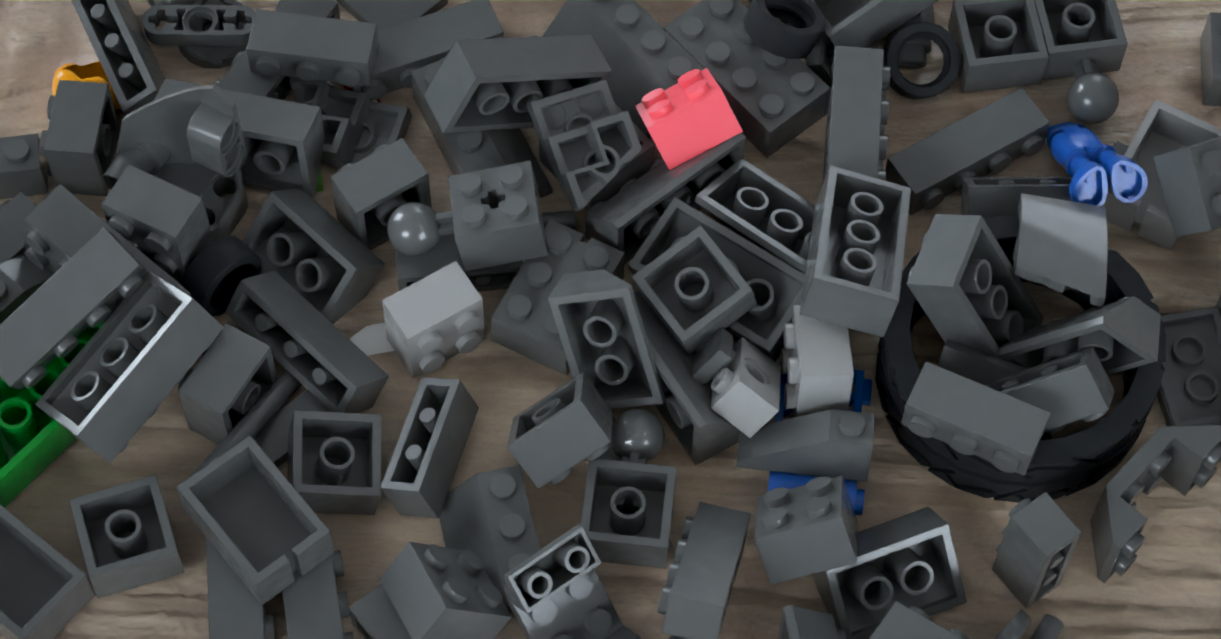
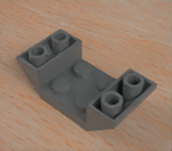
[1090,425,1221,584]
[504,524,641,639]

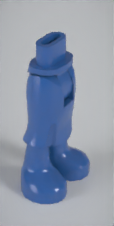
[1046,122,1148,206]

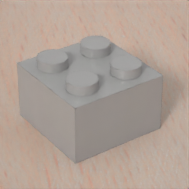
[382,261,485,378]
[781,305,854,418]

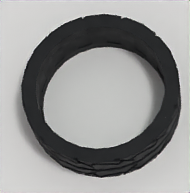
[875,215,1166,503]

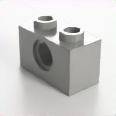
[711,337,781,438]

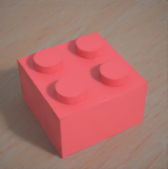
[635,68,743,171]

